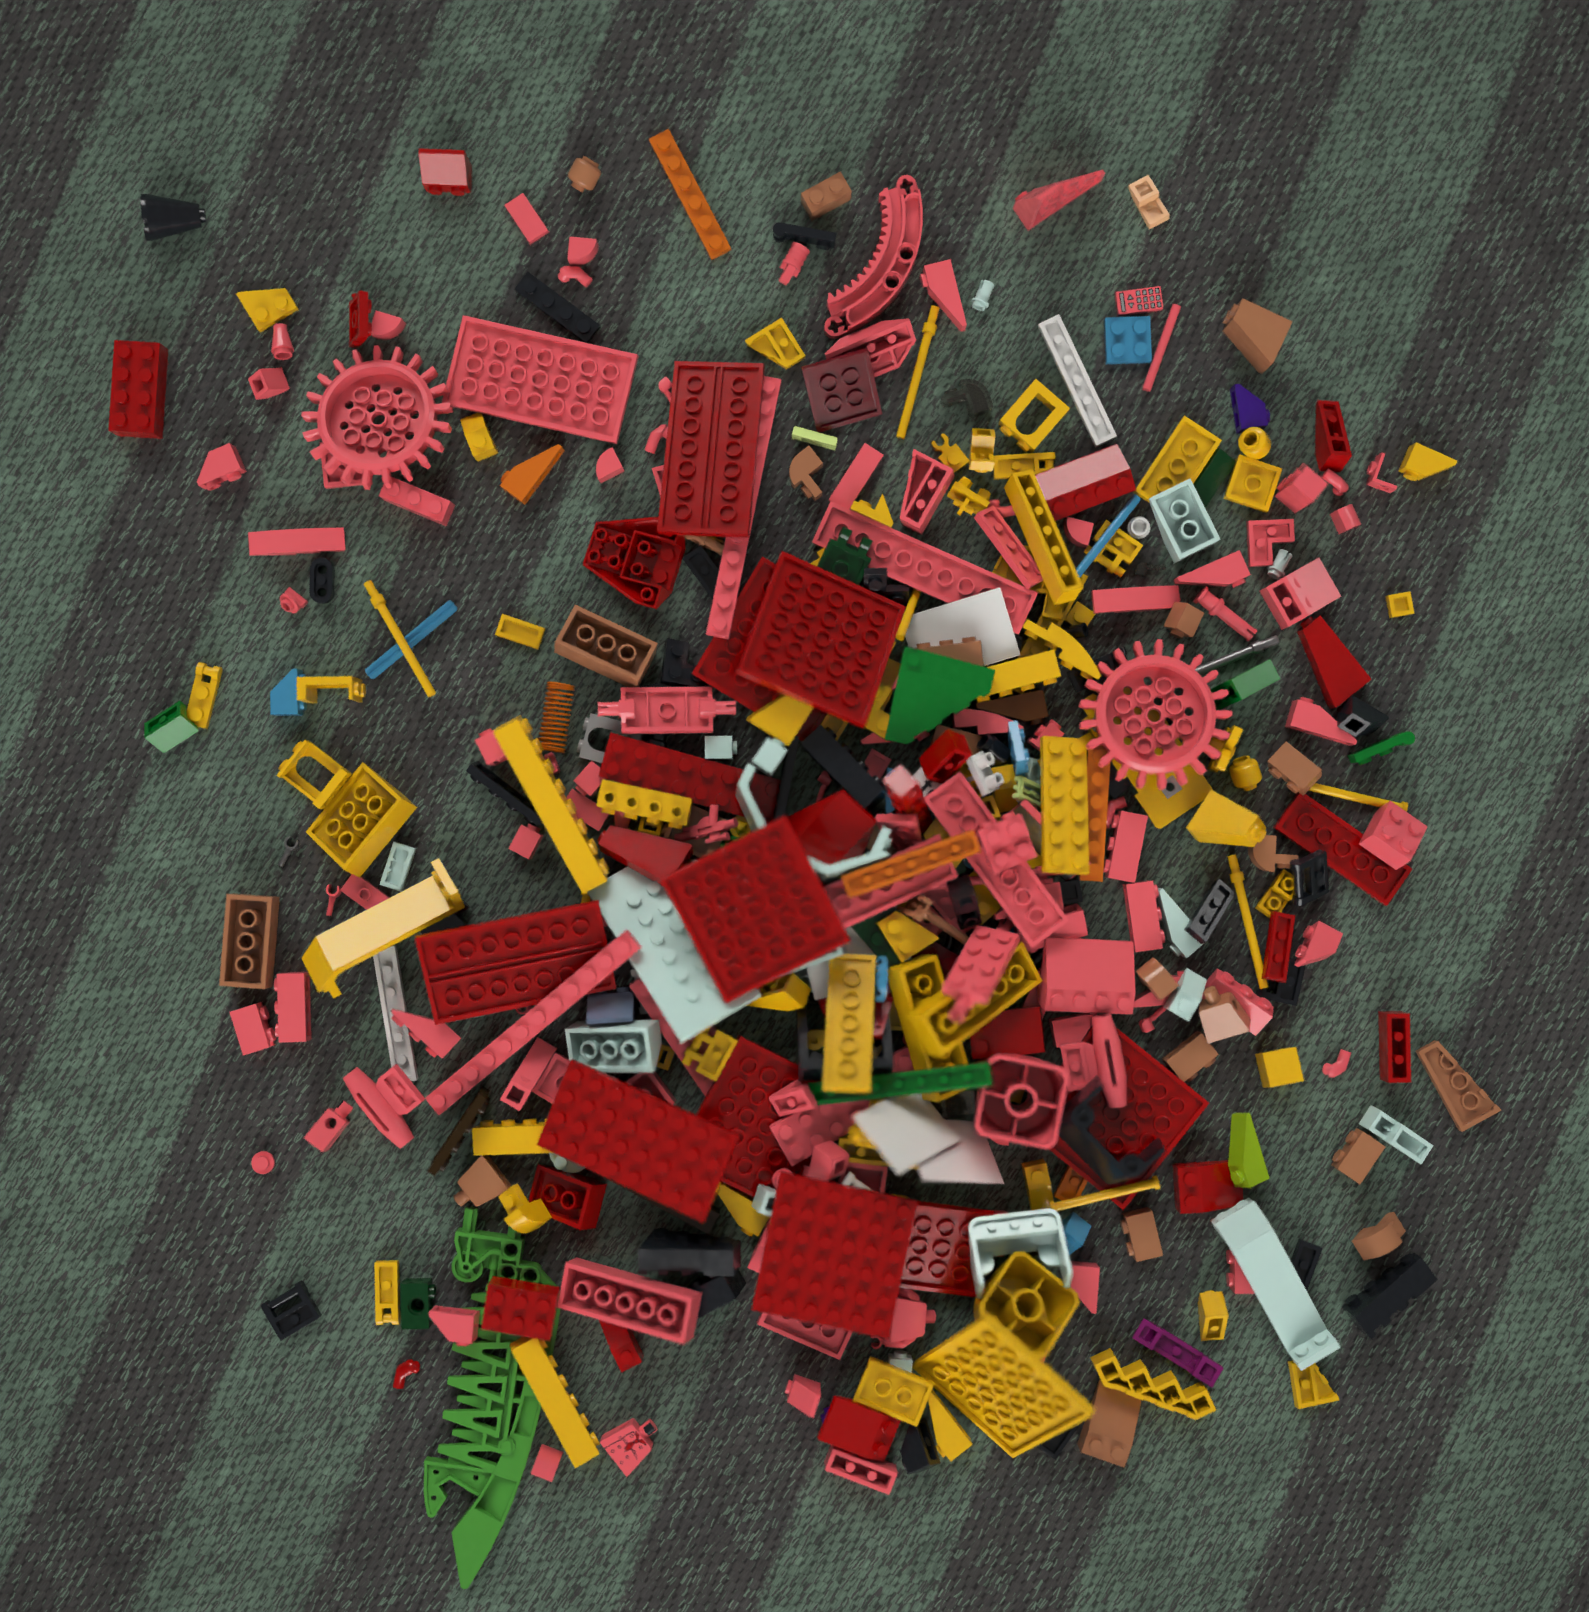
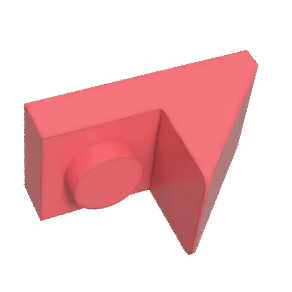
[769,1080,818,1117]

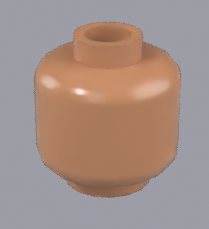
[568,156,601,193]

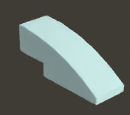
[1359,1105,1433,1164]

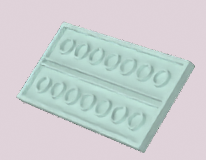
[587,867,761,1044]

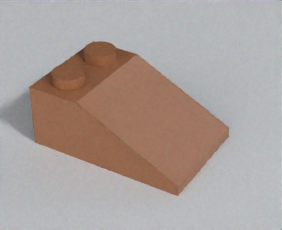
[1077,1380,1142,1468]

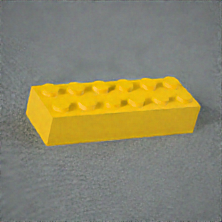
[907,942,1042,1056]
[888,954,968,1102]

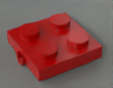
[349,291,372,348]

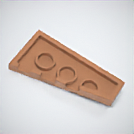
[1415,1040,1501,1132]

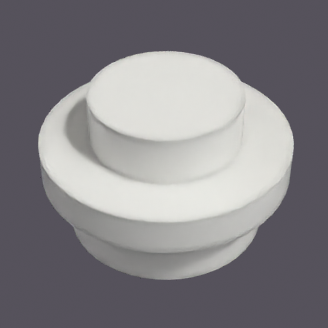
[1127,516,1150,539]

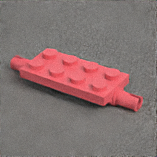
[598,687,736,734]
[942,918,1020,1022]

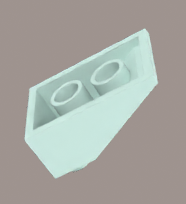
[1149,479,1221,564]

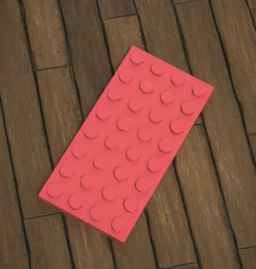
[441,315,638,444]

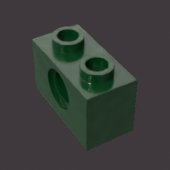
[400,1278,436,1330]

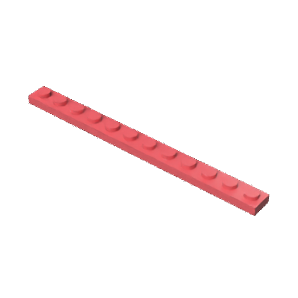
[706,376,782,640]
[425,929,642,1115]

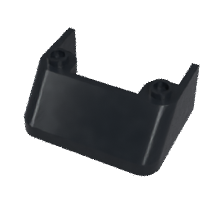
[1058,1075,1166,1184]

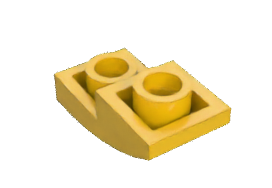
[1255,869,1295,918]

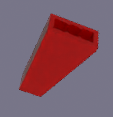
[1297,615,1372,709]
[598,825,694,887]

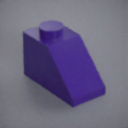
[1230,384,1270,434]

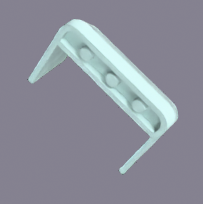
[968,1209,1073,1299]

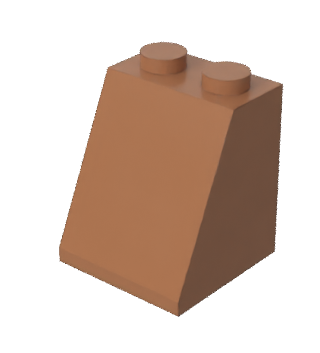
[1222,299,1292,374]

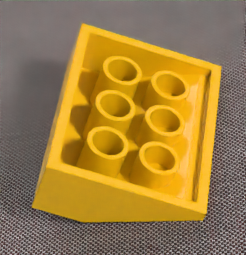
[306,762,417,878]

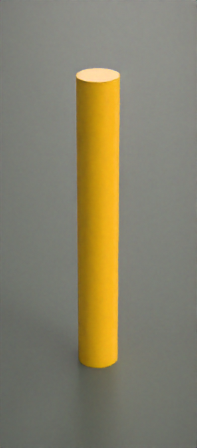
[896,589,921,641]

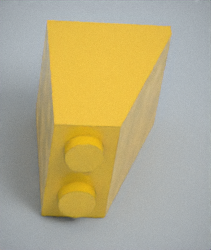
[746,694,814,746]
[1186,790,1266,847]

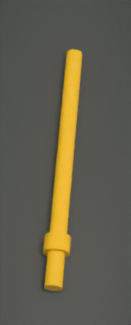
[896,306,940,439]
[363,580,436,697]
[1227,854,1269,989]

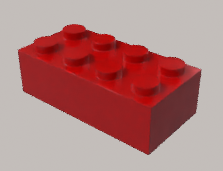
[108,340,168,439]

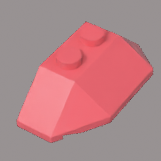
[825,319,916,378]

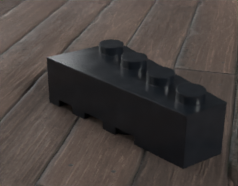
[801,724,885,812]
[638,1228,741,1276]
[1342,1253,1438,1340]
[659,1269,746,1338]

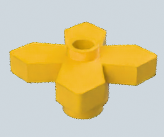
[1207,725,1243,772]

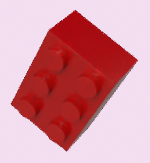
[481,1276,561,1341]

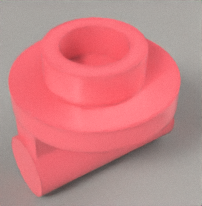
[280,587,308,613]

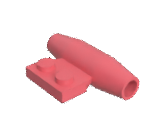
[1060,1014,1127,1108]
[343,1064,425,1149]

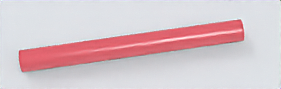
[1142,304,1181,392]

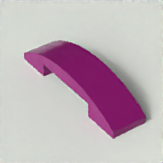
[1132,1318,1224,1387]

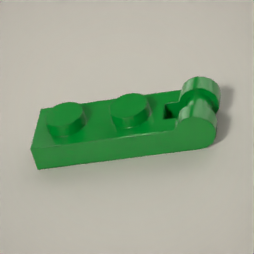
[1347,731,1415,765]

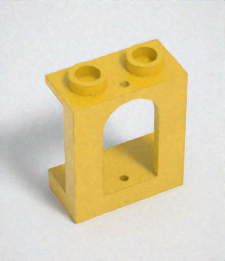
[998,379,1070,453]
[297,676,366,703]
[276,740,352,809]

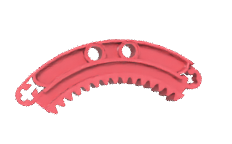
[824,175,923,339]

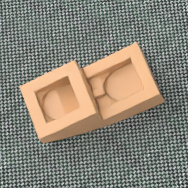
[1128,175,1170,230]

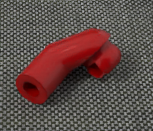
[393,1359,420,1389]

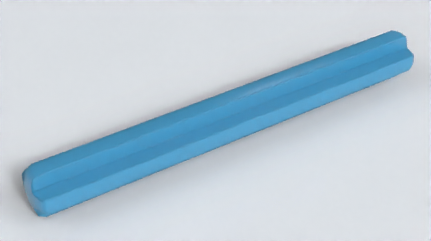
[365,600,457,679]

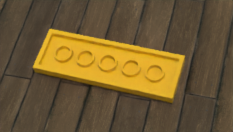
[1040,736,1089,875]
[823,954,876,1093]

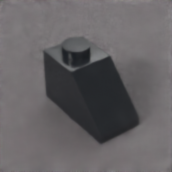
[900,1418,941,1474]

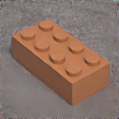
[554,605,658,687]
[219,893,280,989]

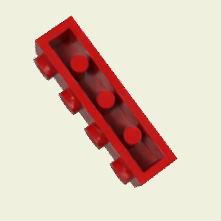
[883,765,933,833]

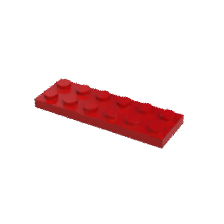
[1273,792,1412,906]

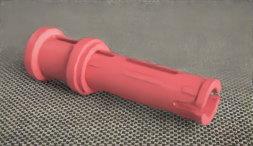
[1193,586,1257,641]

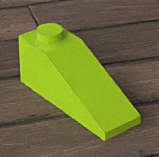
[1228,1113,1270,1188]

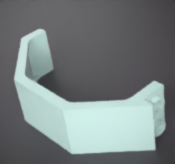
[735,764,892,885]

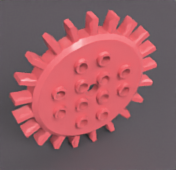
[301,345,453,490]
[1078,639,1232,790]

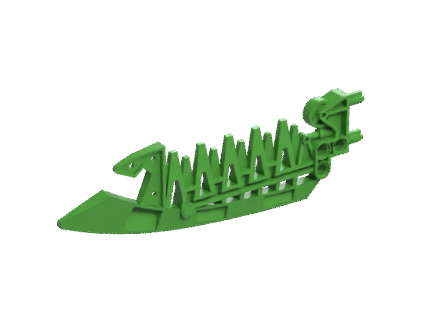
[424,1207,561,1589]

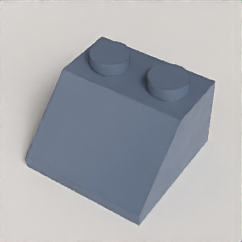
[586,986,637,1024]

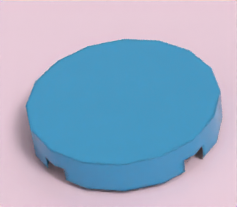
[874,955,888,1002]

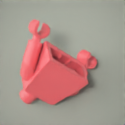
[870,1288,936,1349]

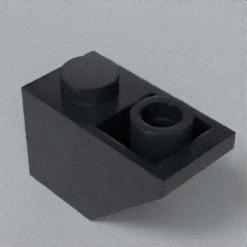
[1337,695,1389,737]
[946,875,982,930]

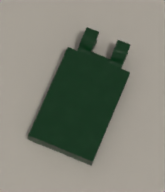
[817,527,873,585]

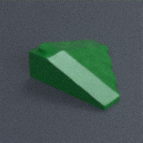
[885,647,995,745]

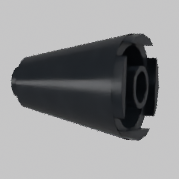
[140,194,206,241]

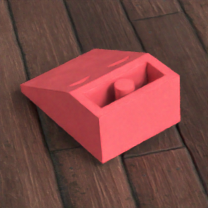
[1260,557,1341,630]

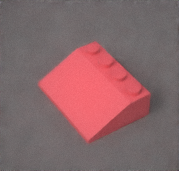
[1037,937,1135,1015]

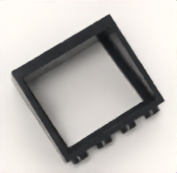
[796,992,894,1081]

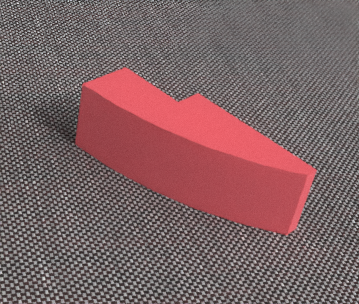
[952,709,1024,735]

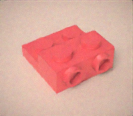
[976,811,1037,874]

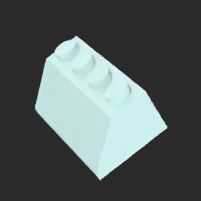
[565,1020,662,1073]

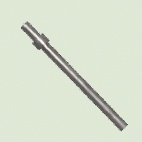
[1195,635,1280,675]

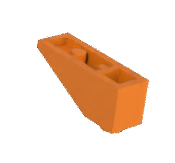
[500,444,564,505]

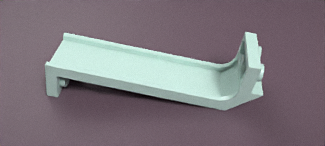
[1210,1198,1341,1371]

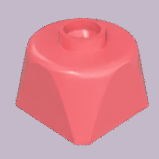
[975,1053,1069,1149]

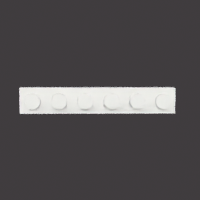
[1038,314,1117,447]
[373,945,418,1081]

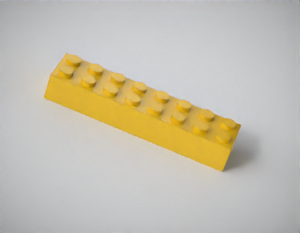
[493,715,610,894]

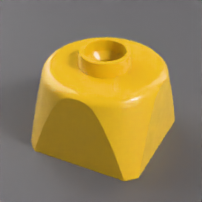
[974,1251,1080,1359]

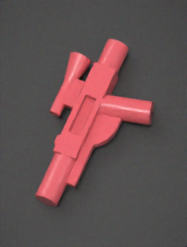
[674,805,738,844]

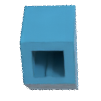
[270,669,307,716]
[1061,1212,1091,1255]

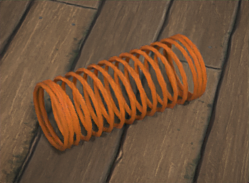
[538,681,575,753]

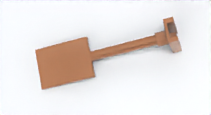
[896,895,969,945]

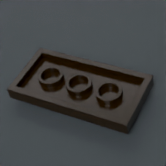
[427,1085,491,1176]

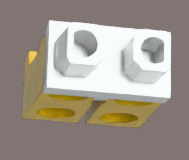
[953,751,1004,798]

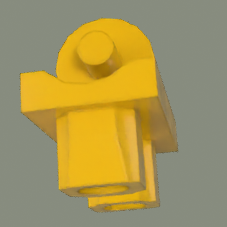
[947,476,991,516]

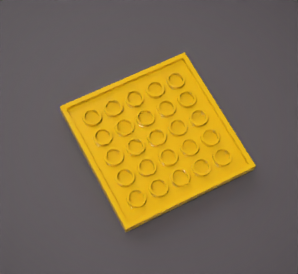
[912,1313,1095,1458]

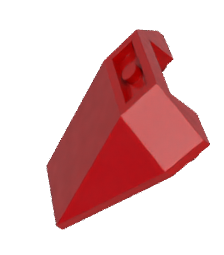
[582,517,685,609]
[787,789,877,886]

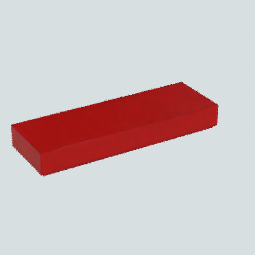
[1261,911,1295,983]

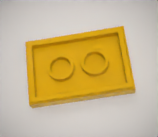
[853,1356,934,1427]

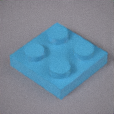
[1104,316,1152,364]
[1008,721,1029,783]

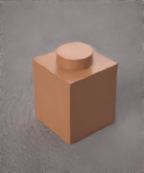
[1164,602,1204,639]

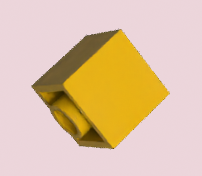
[1255,1047,1304,1088]

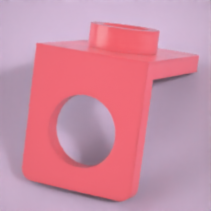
[1366,453,1397,493]

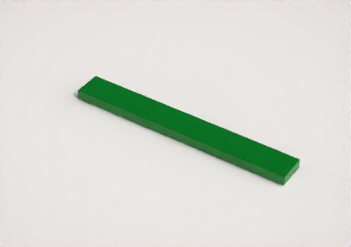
[808,1062,993,1105]

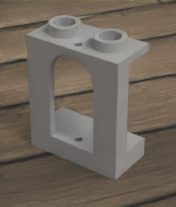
[577,713,643,763]

